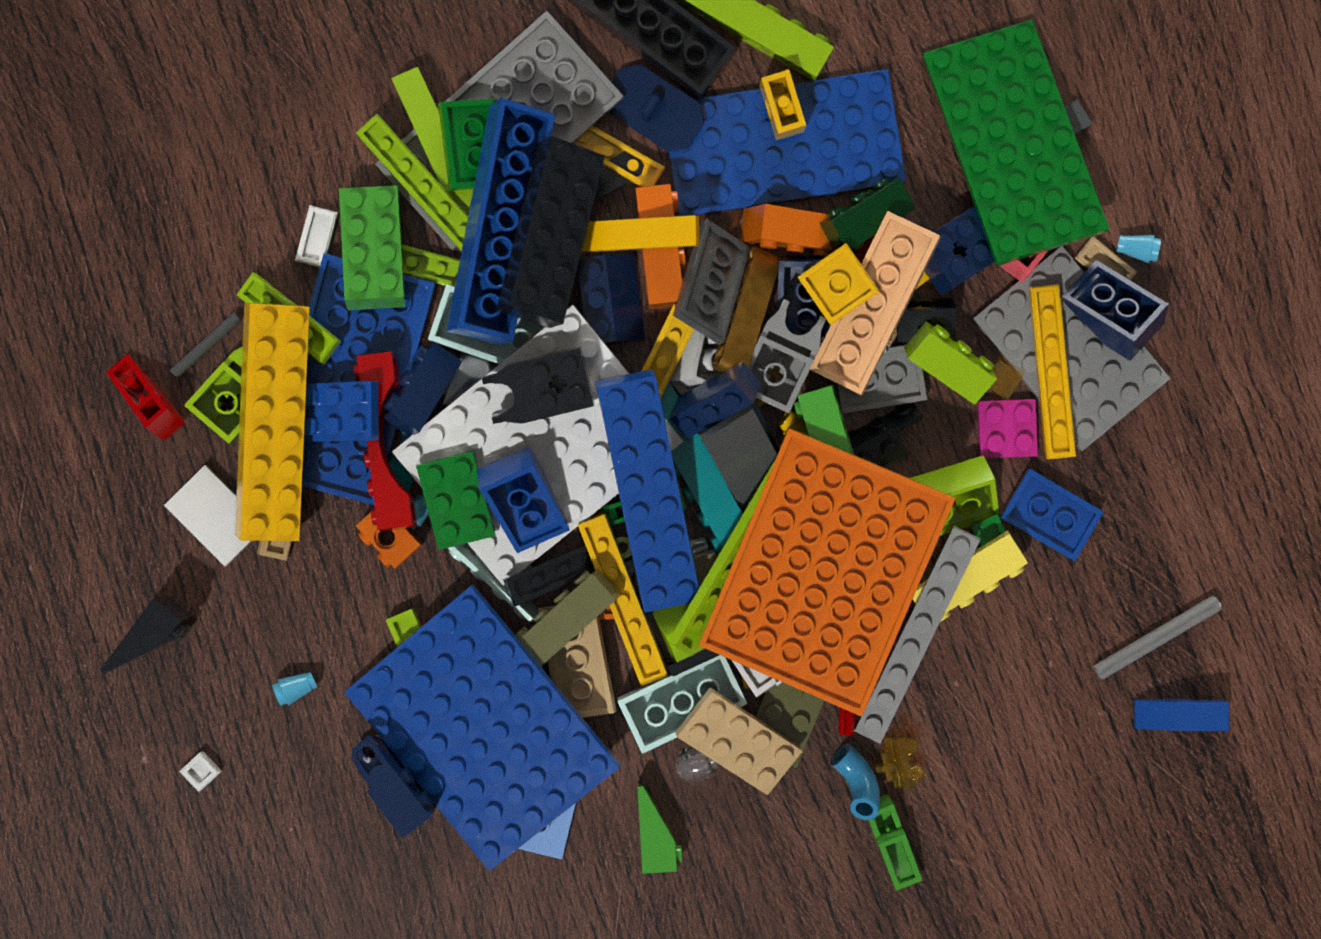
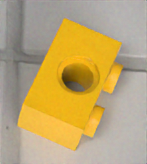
[759,70,806,141]

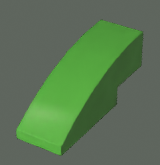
[868,794,923,891]

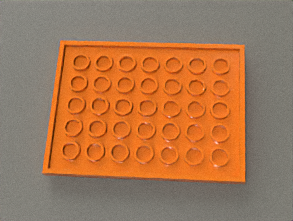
[699,428,956,717]

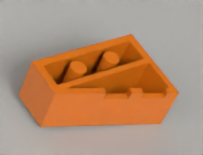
[740,204,834,257]

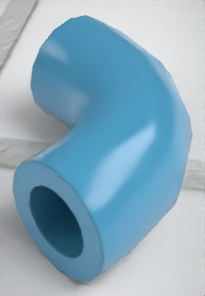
[830,743,880,820]

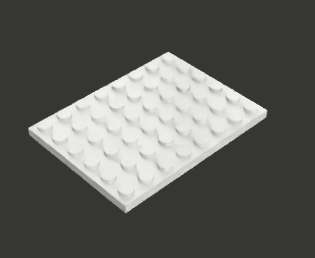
[392,305,683,586]

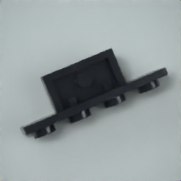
[848,402,923,466]

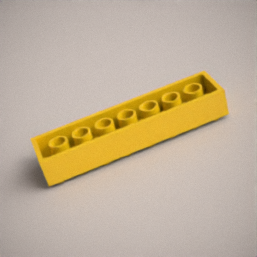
[235,303,310,541]

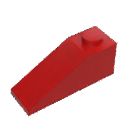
[106,354,186,441]

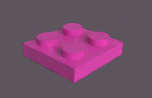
[977,399,1038,458]

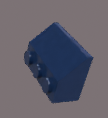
[577,254,645,345]

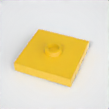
[798,243,880,325]

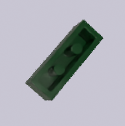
[819,177,916,251]

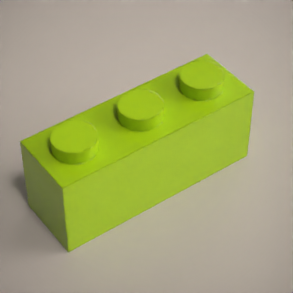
[904,321,997,405]

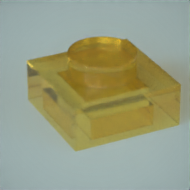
[989,360,1024,400]

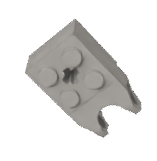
[748,299,826,413]

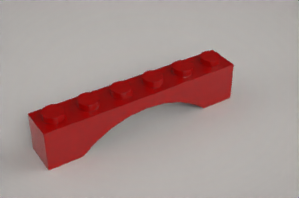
[354,351,417,531]

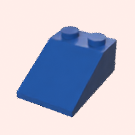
[477,446,570,553]

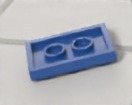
[304,381,378,442]
[999,468,1104,561]

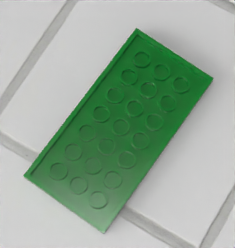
[922,20,1109,266]

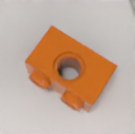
[356,512,423,568]

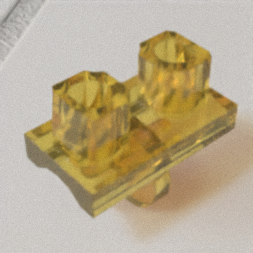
[875,736,925,790]

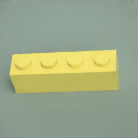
[913,530,1028,622]

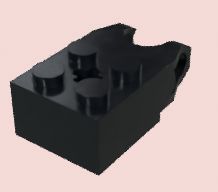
[482,346,595,424]

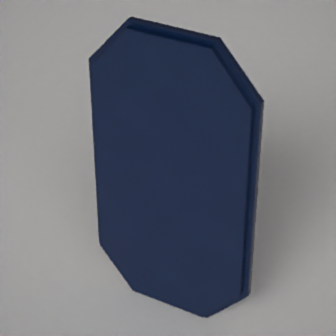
[609,65,704,152]

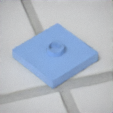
[518,803,576,859]

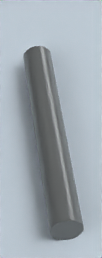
[170,312,242,378]

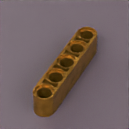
[712,246,781,373]

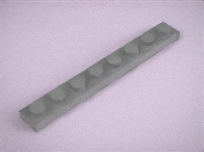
[855,526,981,744]

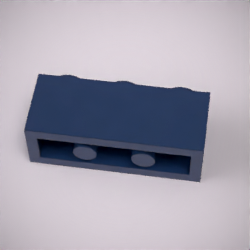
[382,342,462,437]
[669,362,761,439]

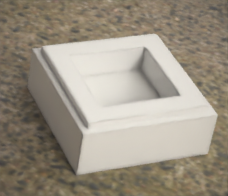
[179,750,222,792]

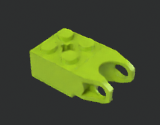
[184,347,243,445]

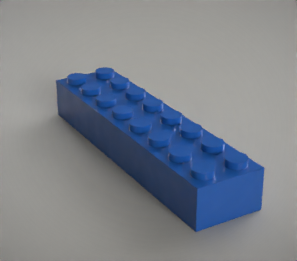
[447,98,556,345]
[595,369,699,613]

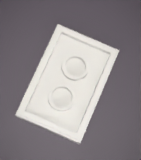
[164,465,252,567]

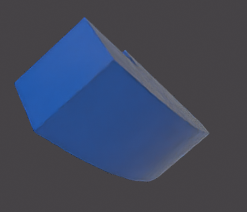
[1133,699,1229,731]

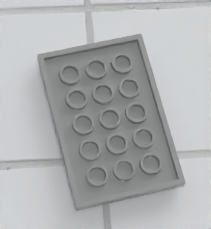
[972,246,1171,451]

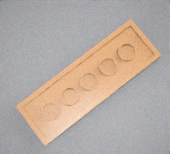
[810,211,941,396]

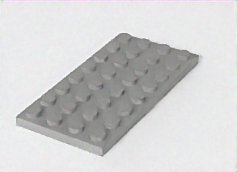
[375,11,624,251]

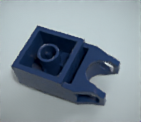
[925,206,994,296]
[352,734,436,839]

